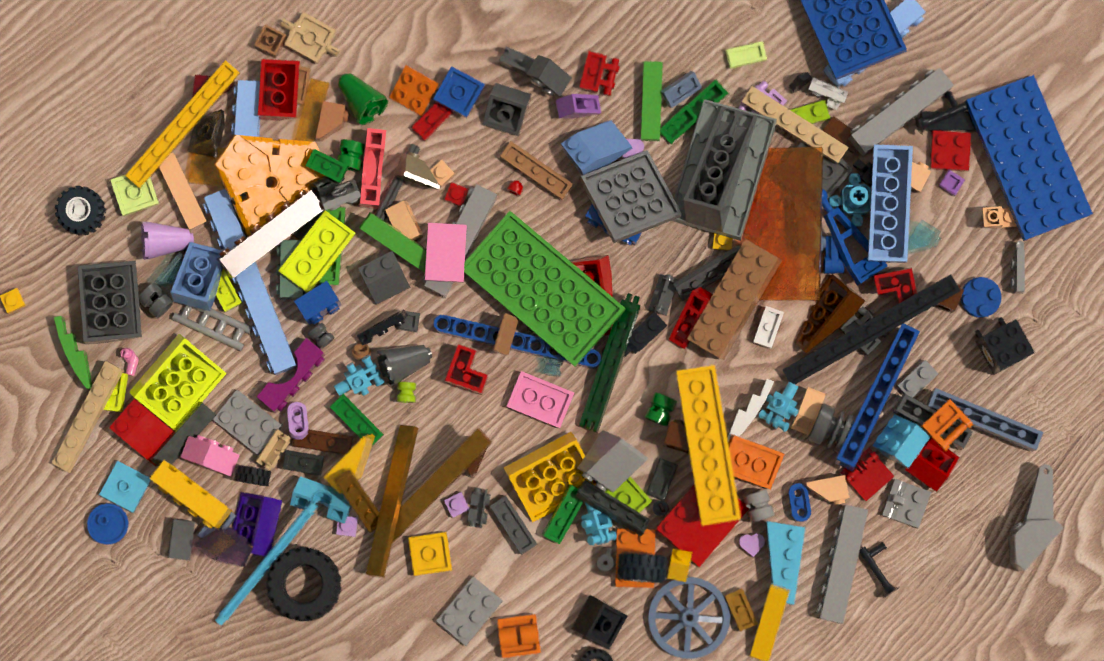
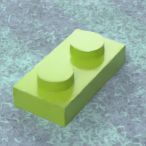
[791,100,830,124]

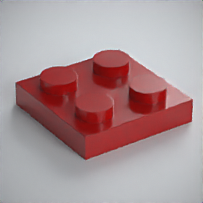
[930,130,971,172]

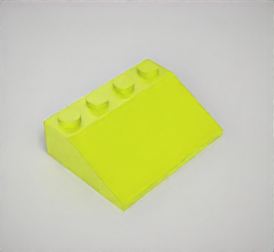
[129,334,227,430]

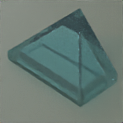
[155,252,184,287]

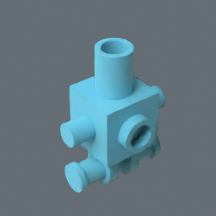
[334,355,384,396]
[758,382,799,432]
[581,503,617,545]

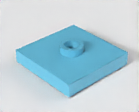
[99,461,151,513]

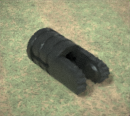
[309,176,345,199]

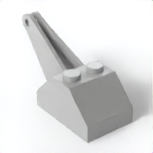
[1008,464,1064,572]

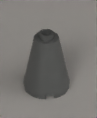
[377,345,432,387]

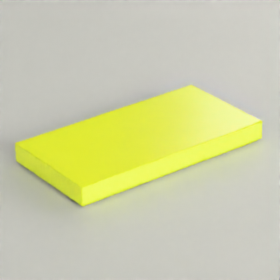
[278,210,356,293]

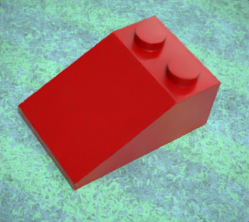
[109,398,174,466]

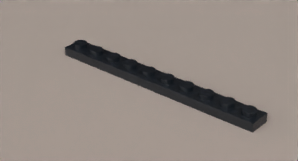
[782,274,961,384]

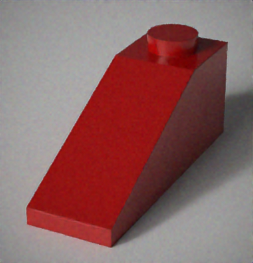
[668,287,713,349]

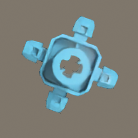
[829,173,871,227]

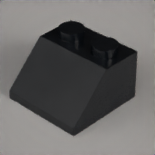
[571,595,628,650]

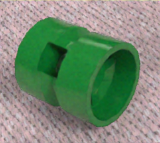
[337,139,365,171]
[644,392,677,427]

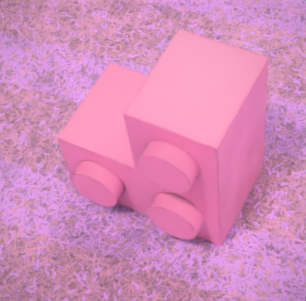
[181,435,239,476]

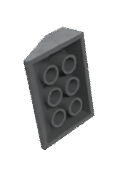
[78,261,142,345]

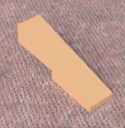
[159,152,207,230]

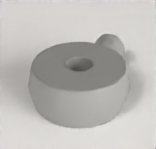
[596,548,615,572]

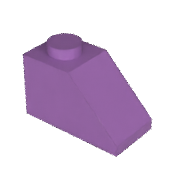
[556,94,601,119]

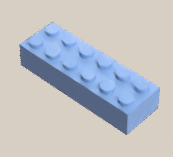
[868,144,913,263]

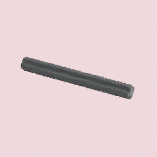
[375,144,420,220]

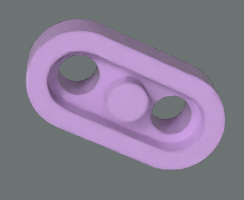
[287,402,308,440]

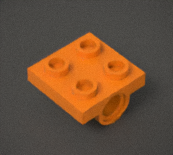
[497,614,541,658]

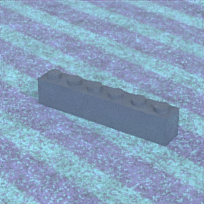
[927,388,1044,452]

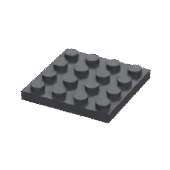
[580,150,682,243]

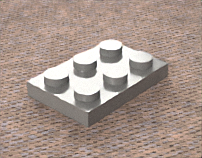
[213,390,283,456]
[436,576,503,646]

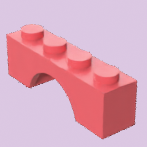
[359,128,386,209]

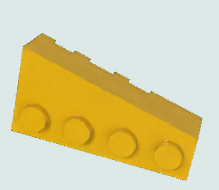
[150,460,232,529]

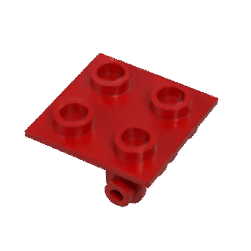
[840,448,895,502]

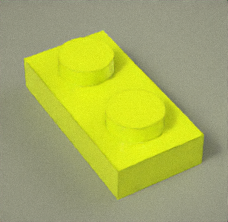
[216,269,242,312]
[103,373,128,412]

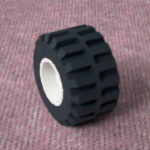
[55,186,106,236]
[617,552,667,583]

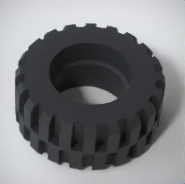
[266,547,342,622]

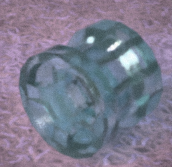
[542,358,563,377]

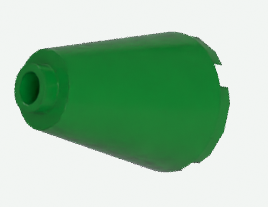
[338,73,389,125]

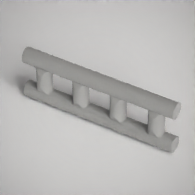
[172,305,253,351]

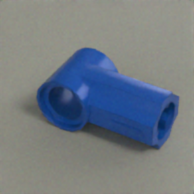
[823,236,844,274]

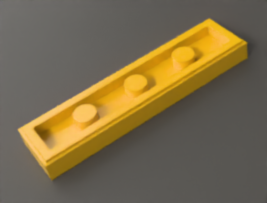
[750,584,790,661]

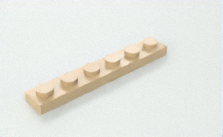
[741,86,849,164]
[52,361,124,473]

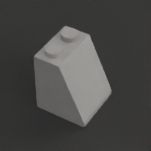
[577,430,648,492]

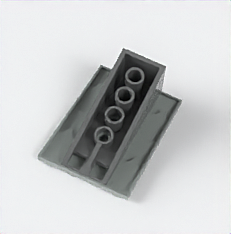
[672,99,777,241]

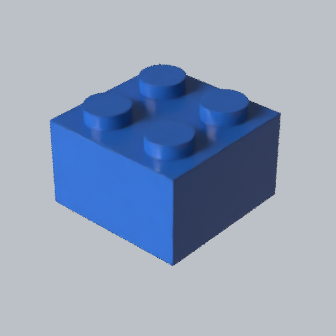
[294,281,342,325]

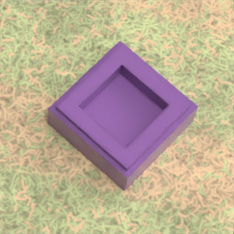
[939,170,965,196]

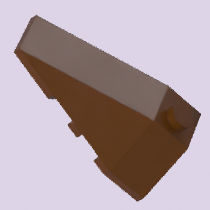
[794,274,865,353]

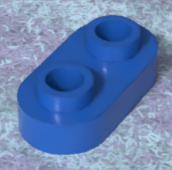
[788,483,811,522]

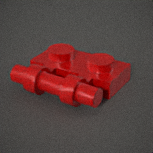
[579,51,620,96]

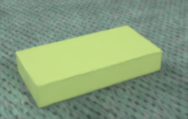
[726,41,767,69]

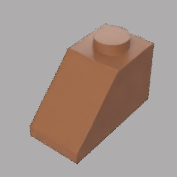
[316,101,349,142]

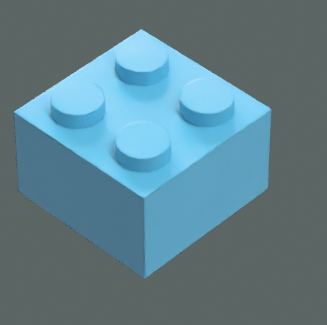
[872,414,930,468]

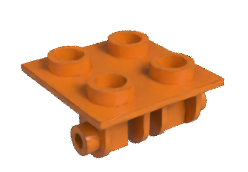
[389,65,439,116]

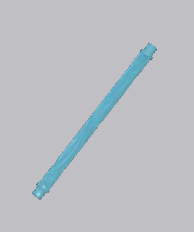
[215,501,318,625]

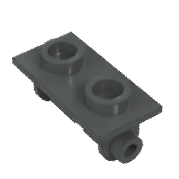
[648,274,678,316]
[467,488,491,528]

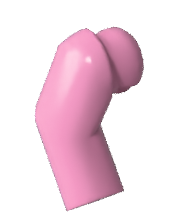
[120,348,139,376]

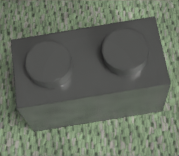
[527,55,572,97]

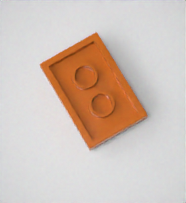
[728,434,785,490]
[615,529,656,588]

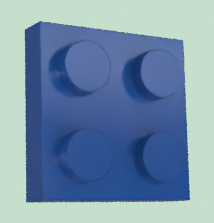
[433,66,485,118]

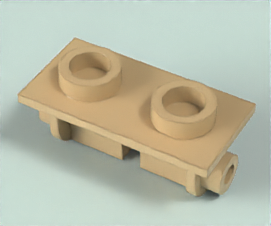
[256,429,291,470]

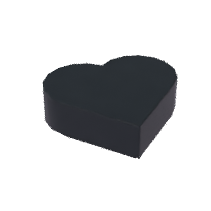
[789,72,813,93]

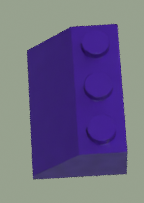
[228,492,282,557]

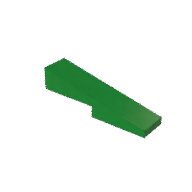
[660,79,730,144]

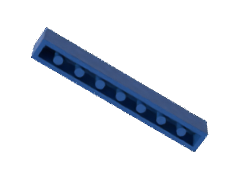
[835,323,920,471]

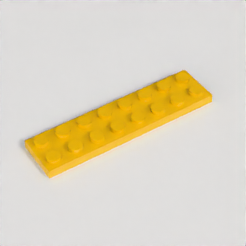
[676,365,741,525]

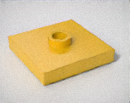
[408,532,452,576]

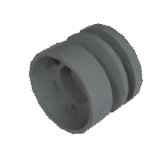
[808,403,854,453]

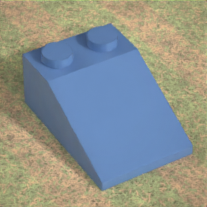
[561,120,633,175]
[171,242,223,311]

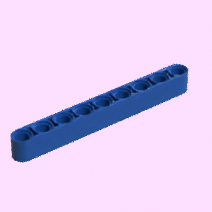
[434,315,601,369]

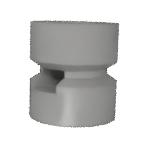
[743,490,775,523]

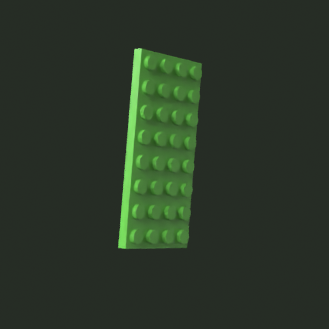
[464,211,626,367]

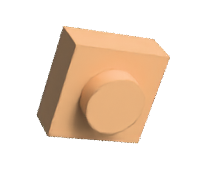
[430,160,455,187]

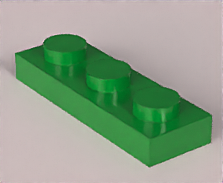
[330,394,384,446]
[542,484,584,544]

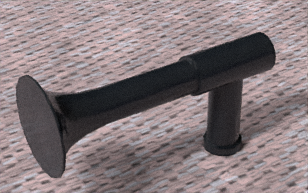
[914,91,968,135]
[859,542,900,599]

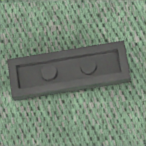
[490,496,538,555]

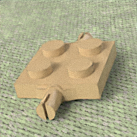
[281,12,340,64]

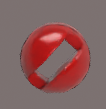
[506,180,523,196]

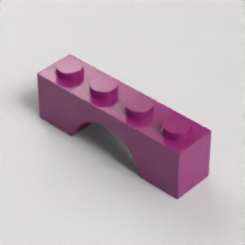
[257,338,326,413]

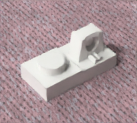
[809,77,848,110]

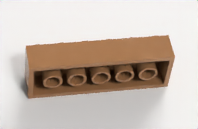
[687,239,782,360]

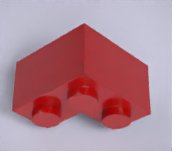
[874,267,917,303]
[445,344,488,395]

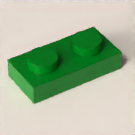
[306,149,349,183]

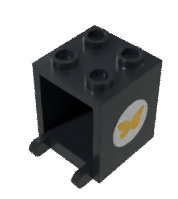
[975,317,1035,375]

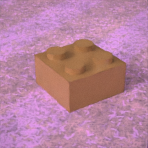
[254,24,287,58]

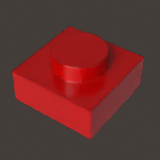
[444,182,469,207]

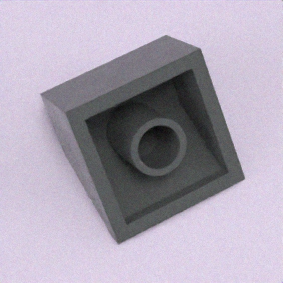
[483,83,532,136]
[358,251,411,305]

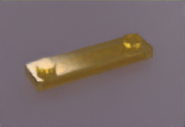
[295,78,330,142]

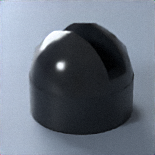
[653,500,669,516]

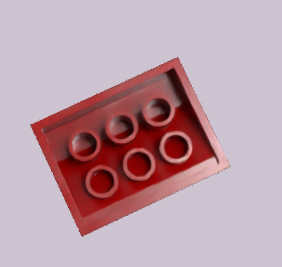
[655,484,749,567]

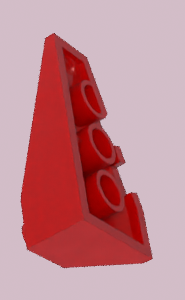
[570,255,613,335]

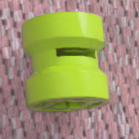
[397,382,416,403]

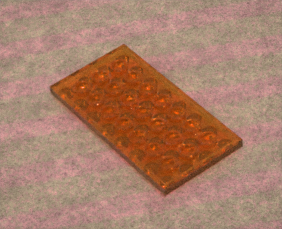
[744,147,823,301]

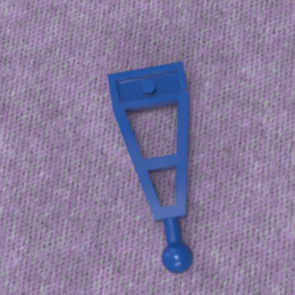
[812,188,888,286]

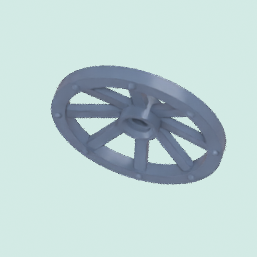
[648,577,730,659]

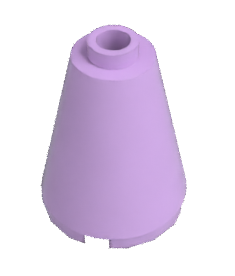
[141,221,194,260]

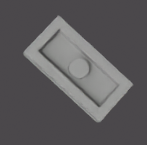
[897,360,938,398]

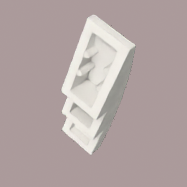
[727,379,774,442]

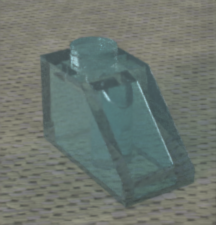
[908,220,941,255]

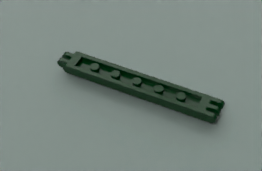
[579,293,641,433]

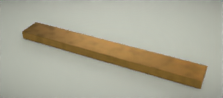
[365,425,419,578]
[374,428,493,544]

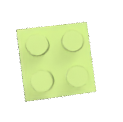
[111,175,159,217]

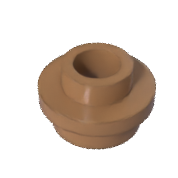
[352,343,371,361]

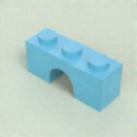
[290,476,352,524]

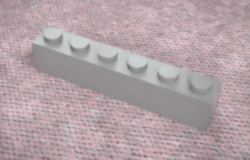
[849,68,954,157]
[423,184,497,298]
[816,505,868,624]

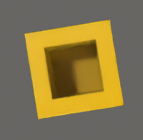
[667,549,692,582]

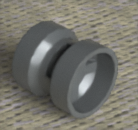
[308,323,335,349]

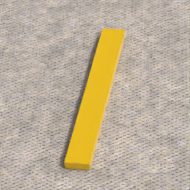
[125,60,240,188]

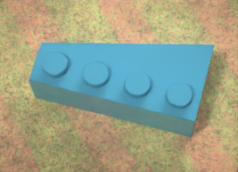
[765,521,805,605]

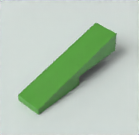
[641,61,663,141]
[359,212,427,273]

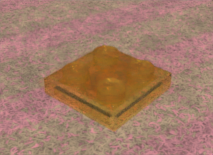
[188,145,225,188]

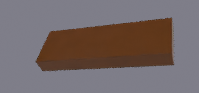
[292,429,353,455]

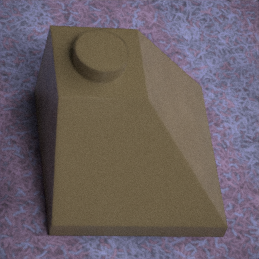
[394,152,440,189]

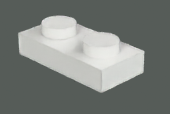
[753,306,784,349]

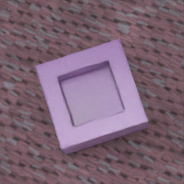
[444,492,470,518]
[336,516,358,537]

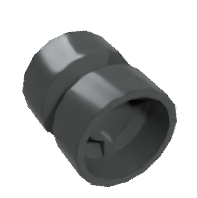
[139,282,174,319]

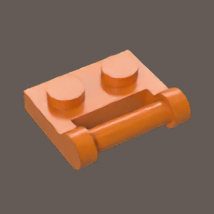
[921,399,974,451]

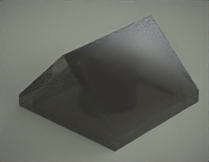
[187,109,225,157]

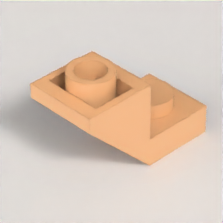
[982,206,1017,229]
[791,387,825,435]

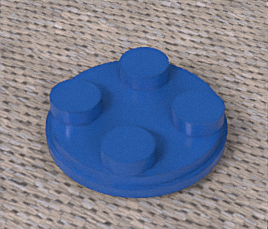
[961,277,1002,318]
[87,503,129,545]

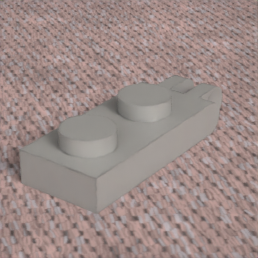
[1011,241,1025,294]

